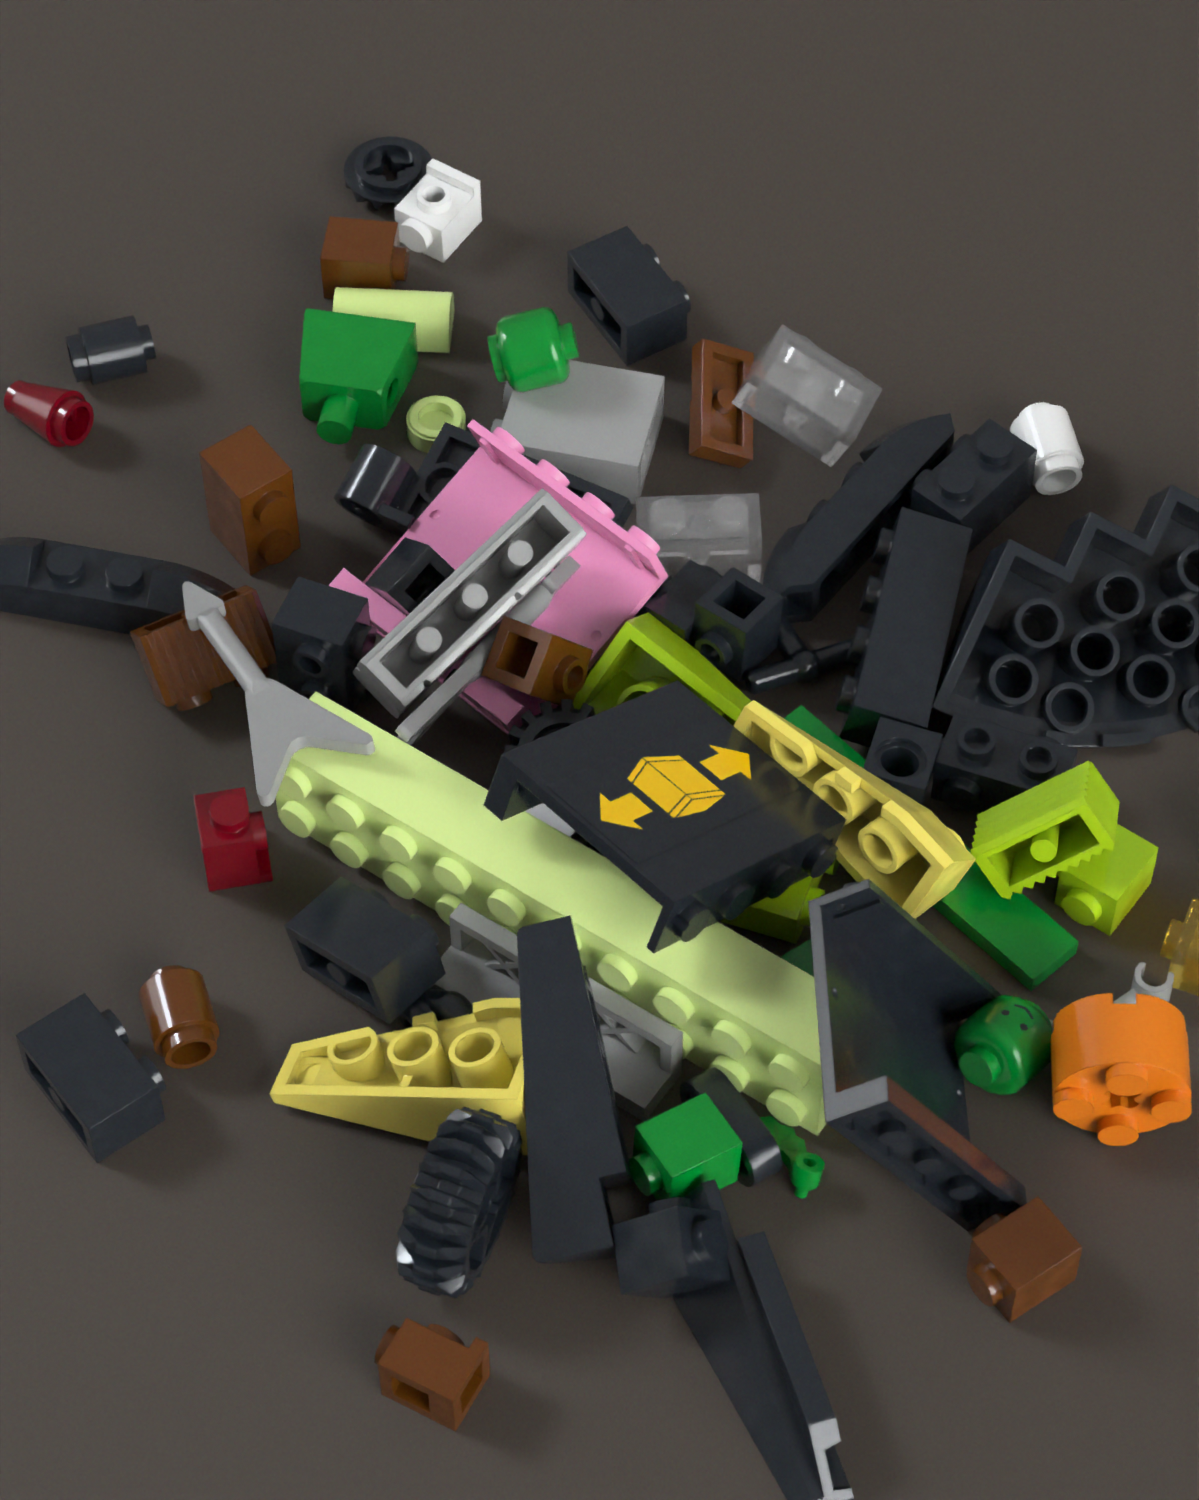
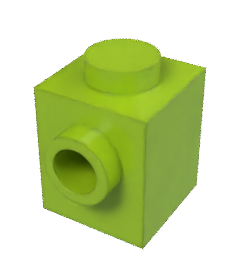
[1054,824,1159,936]

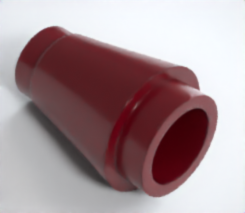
[4,380,94,447]

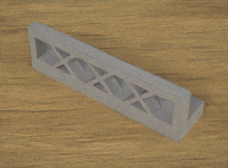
[429,903,683,1122]

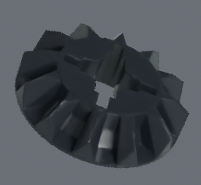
[344,136,432,210]

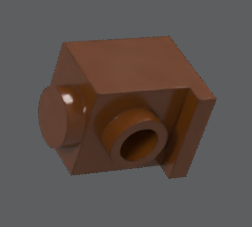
[374,1317,491,1432]

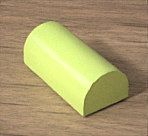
[332,287,455,353]

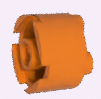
[1050,993,1192,1146]

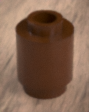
[139,965,220,1069]

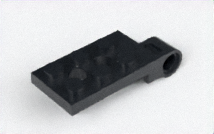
[334,422,634,537]

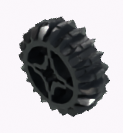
[395,1107,523,1299]

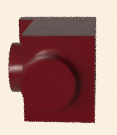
[193,787,273,892]

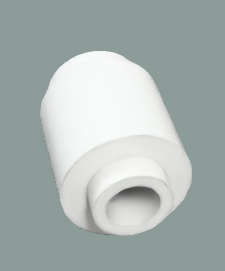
[1010,402,1084,495]

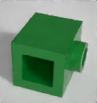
[629,1092,743,1201]

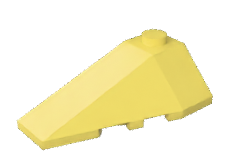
[734,700,976,919]
[269,998,528,1155]

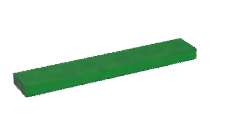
[784,705,1079,991]

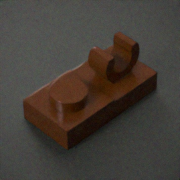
[689,338,754,469]

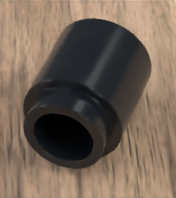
[65,315,156,385]

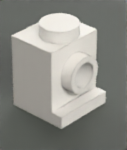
[394,159,482,263]

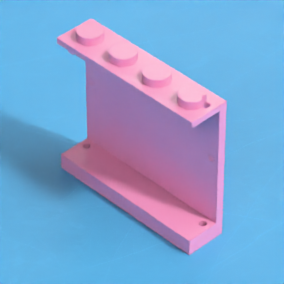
[328,419,668,736]

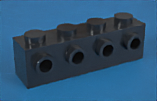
[834,507,973,748]

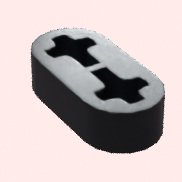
[680,1067,782,1187]

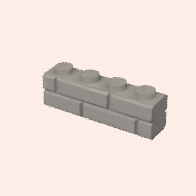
[353,488,587,718]

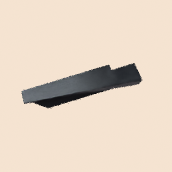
[517,915,634,1264]
[672,1179,854,1500]

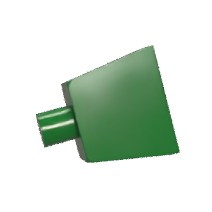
[299,308,418,444]

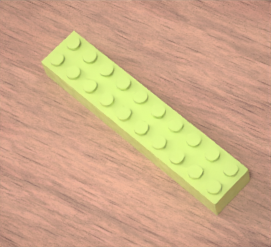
[276,692,827,1136]

